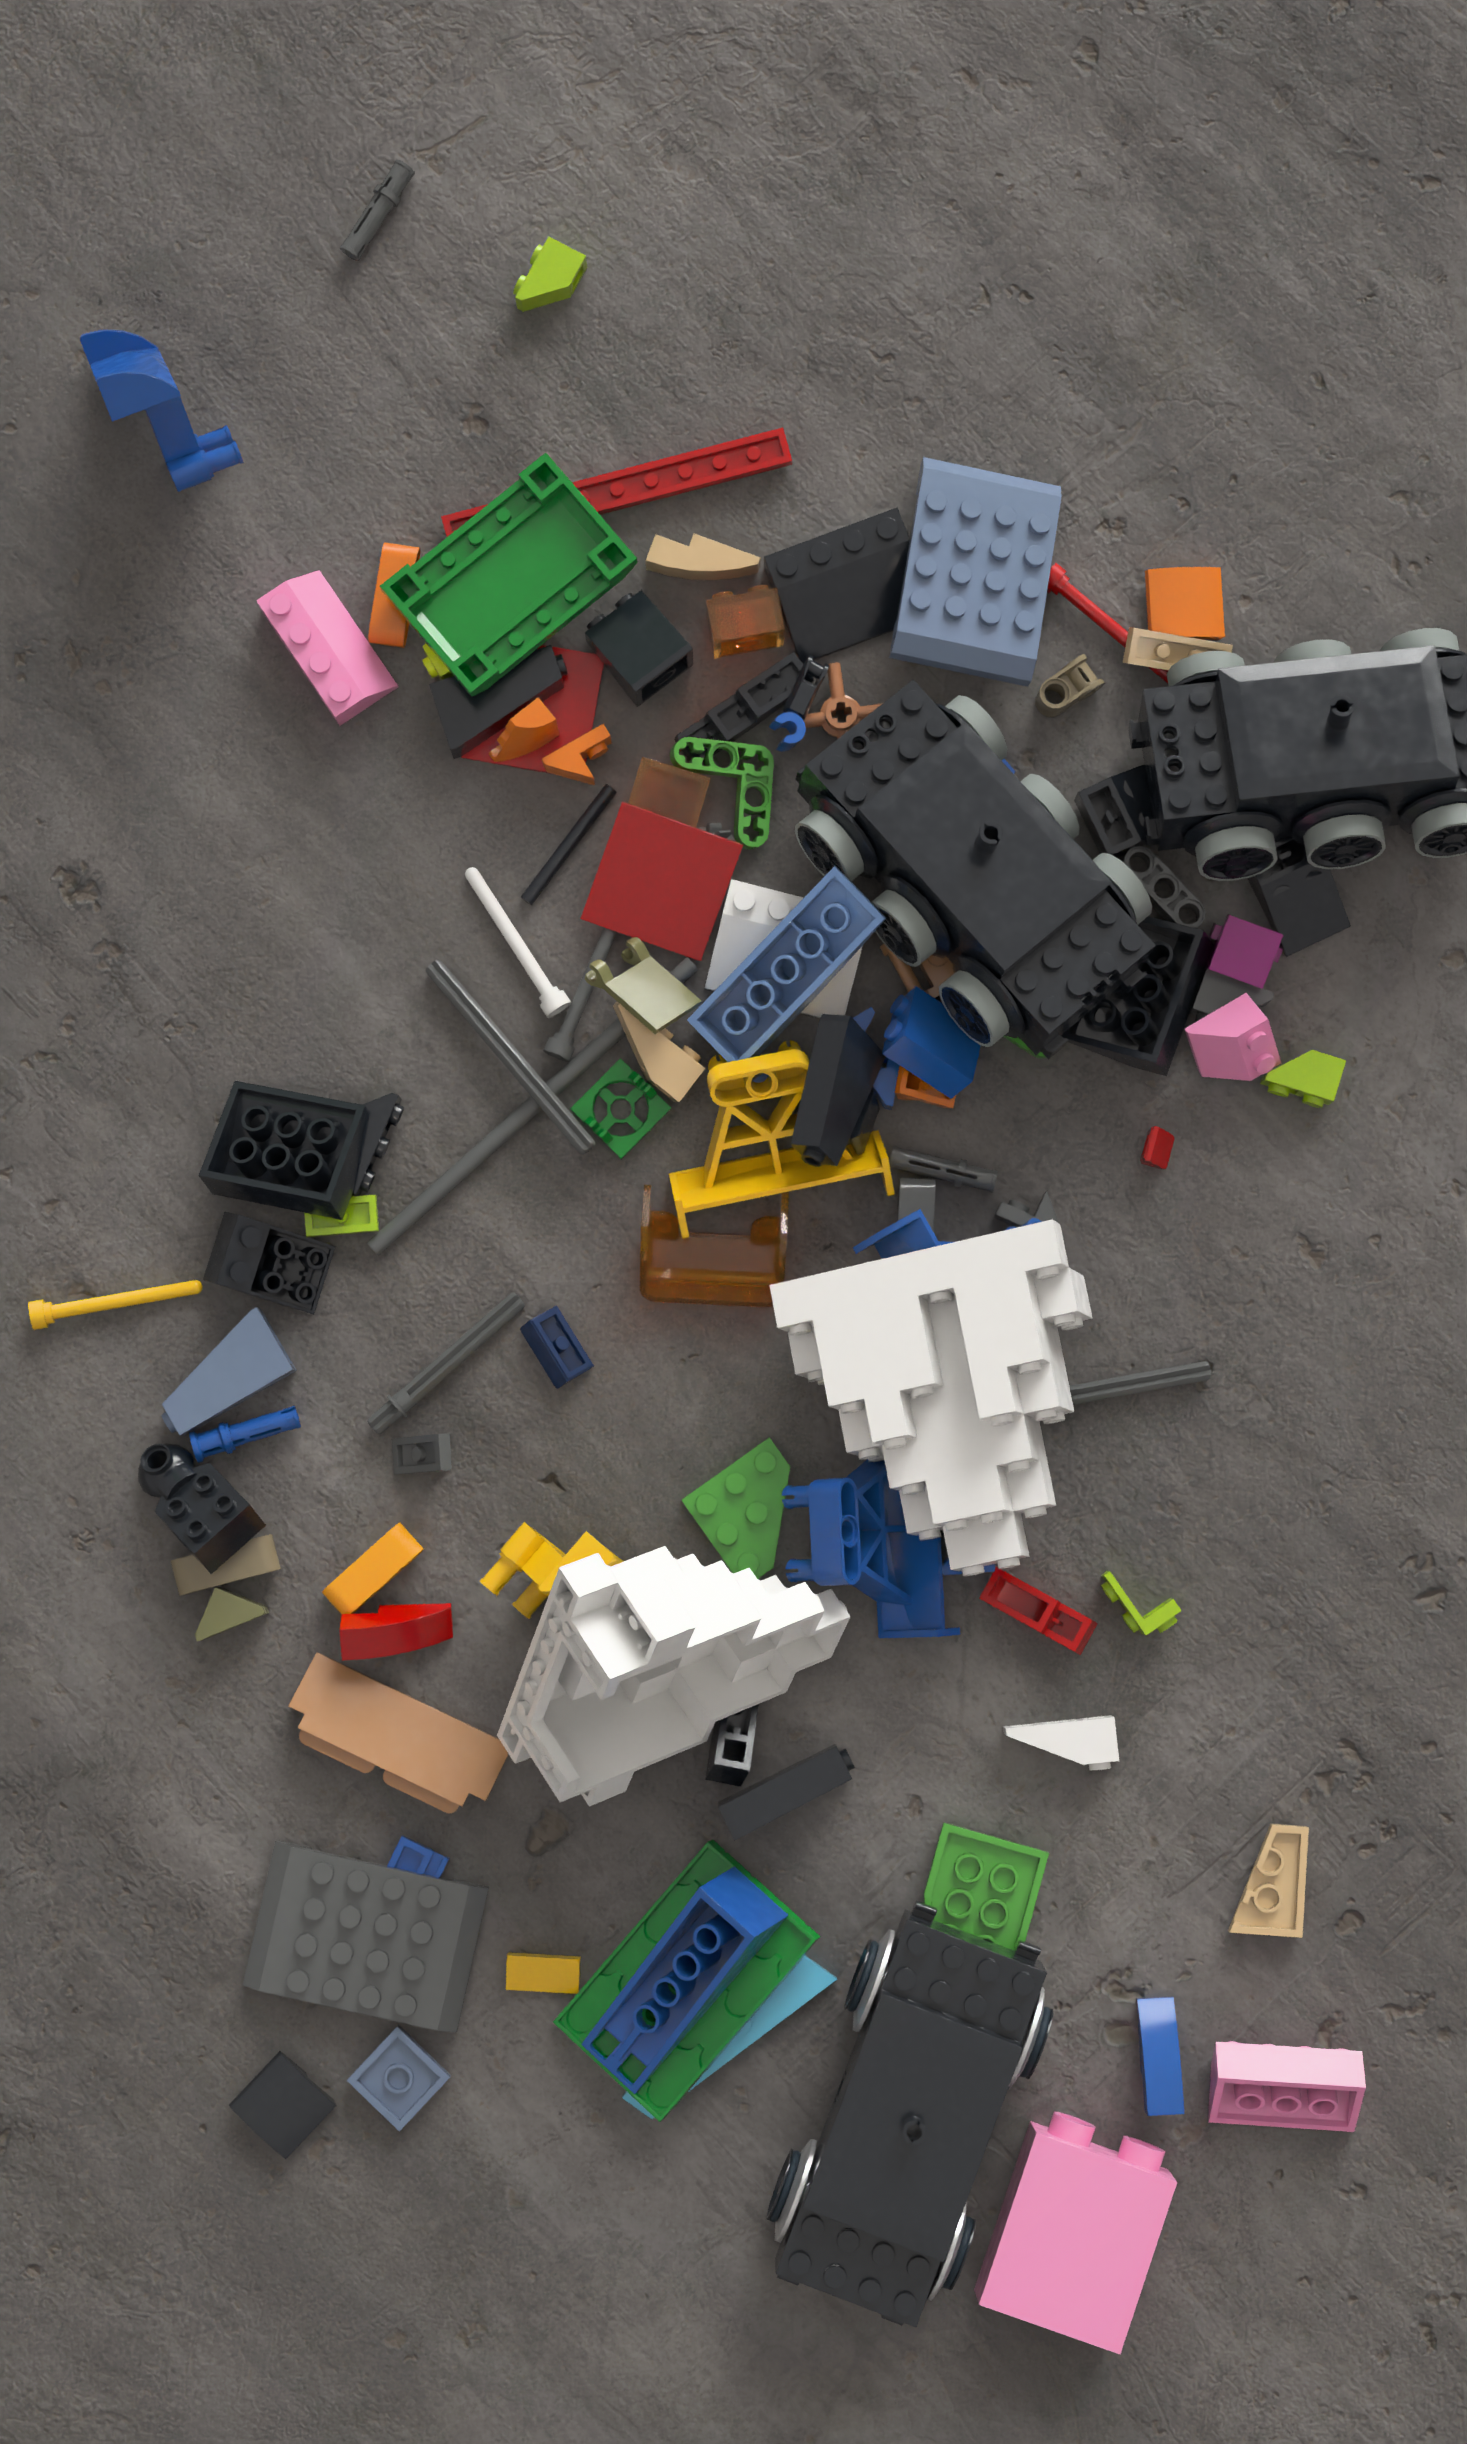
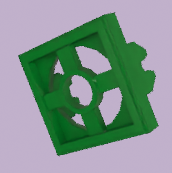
[570,1058,671,1160]

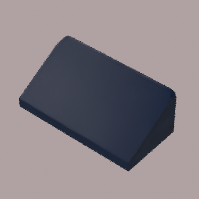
[520,1305,594,1389]

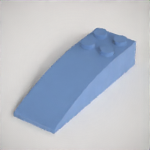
[687,866,886,1062]

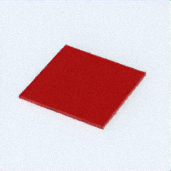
[461,645,604,774]
[580,801,743,961]

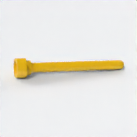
[28,1280,203,1330]

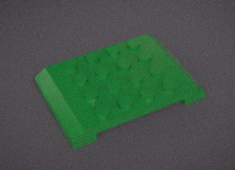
[380,453,638,697]

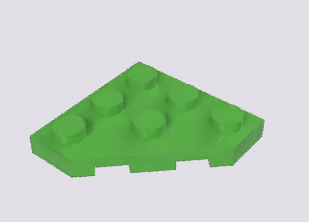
[682,1437,790,1579]

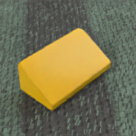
[506,1952,581,1994]

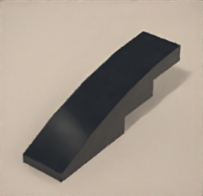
[674,652,814,763]

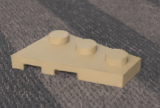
[1228,1824,1309,1938]

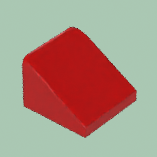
[1140,1126,1175,1170]

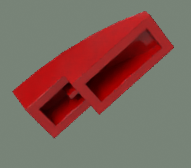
[979,1567,1098,1655]
[339,1603,453,1661]

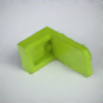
[1101,1571,1181,1636]

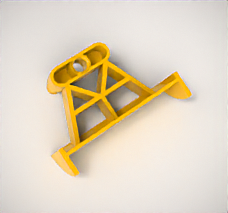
[669,1040,895,1239]
[480,1522,624,1619]

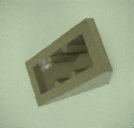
[195,1587,269,1642]

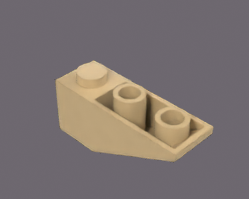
[613,1002,705,1102]

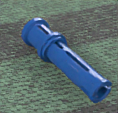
[189,1405,301,1463]

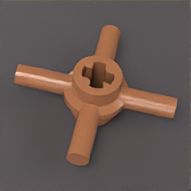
[803,662,883,739]

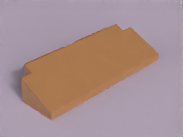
[288,1652,509,1813]

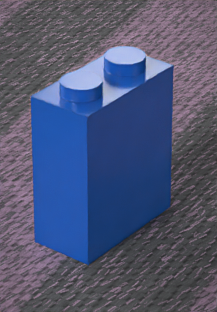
[883,986,981,1099]

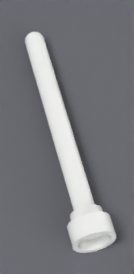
[465,867,571,1018]

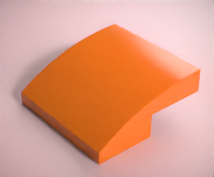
[1145,567,1225,640]

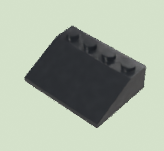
[764,507,910,664]
[1061,916,1214,1076]
[198,1081,367,1220]

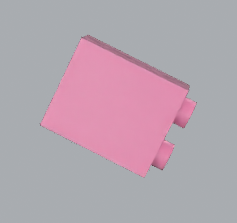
[974,2112,1177,2354]

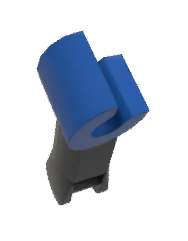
[769,655,829,752]

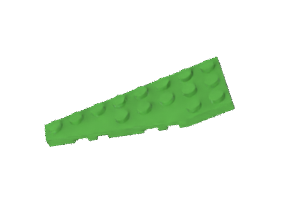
[924,1822,1049,1951]

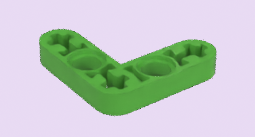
[670,737,774,850]

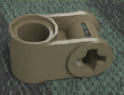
[1035,654,1105,717]

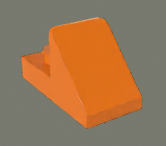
[542,723,612,785]
[895,1066,956,1108]

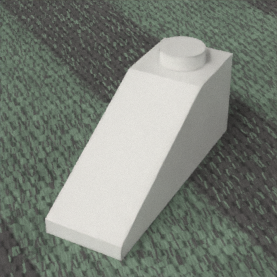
[1003,1715,1119,1770]

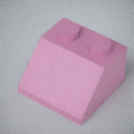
[1185,993,1281,1081]

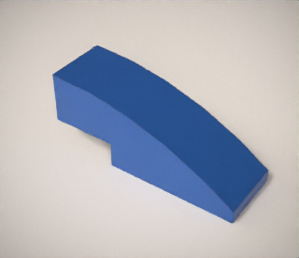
[1136,1997,1185,2116]

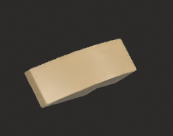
[646,533,761,580]

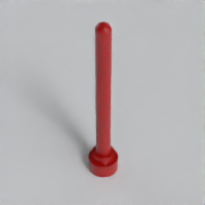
[1047,563,1169,684]

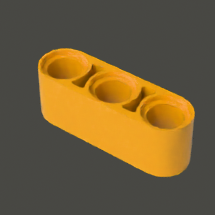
[322,1522,424,1614]

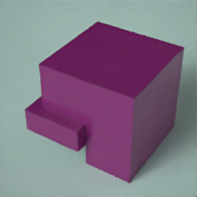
[1206,914,1283,989]

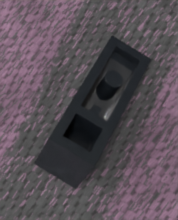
[705,1704,759,1787]

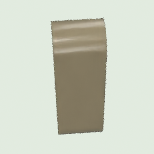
[171,1534,281,1596]

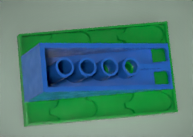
[553,1839,821,2122]

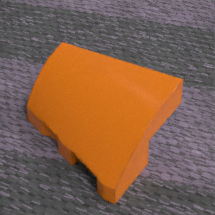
[489,697,559,762]

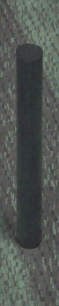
[521,784,617,905]

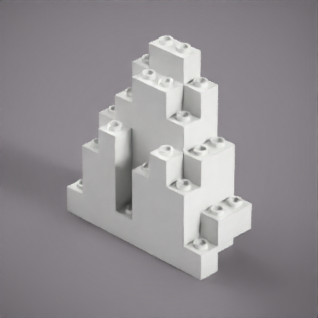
[769,1219,1093,1576]
[497,1546,850,1807]

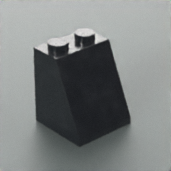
[585,590,693,707]

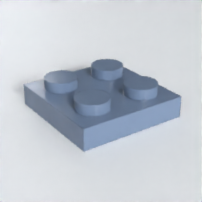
[347,2024,451,2132]

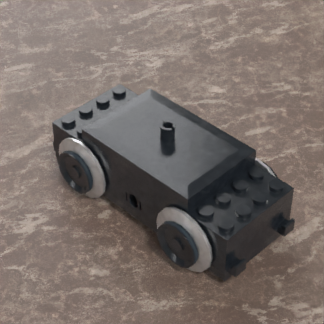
[766,1900,1053,2327]

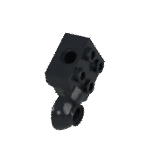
[138,1443,266,1574]

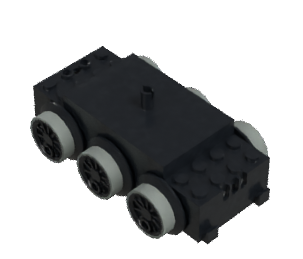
[1128,628,1467,881]
[795,680,1156,1060]

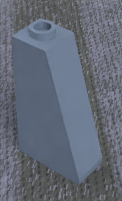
[161,1307,297,1436]

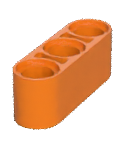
[368,542,420,648]

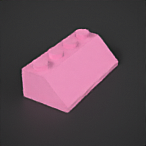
[256,570,398,726]
[1208,2041,1366,2132]

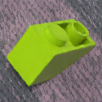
[513,236,587,312]
[1260,1050,1346,1108]

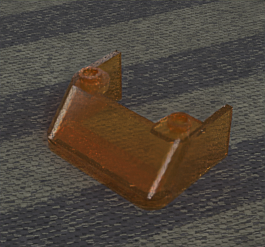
[640,1185,789,1307]

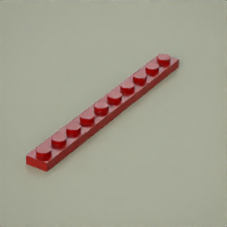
[441,427,792,537]

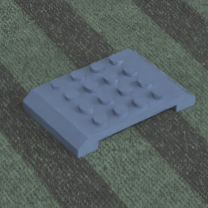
[889,457,1062,687]

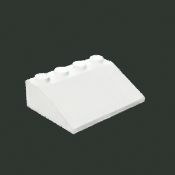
[705,879,863,1018]

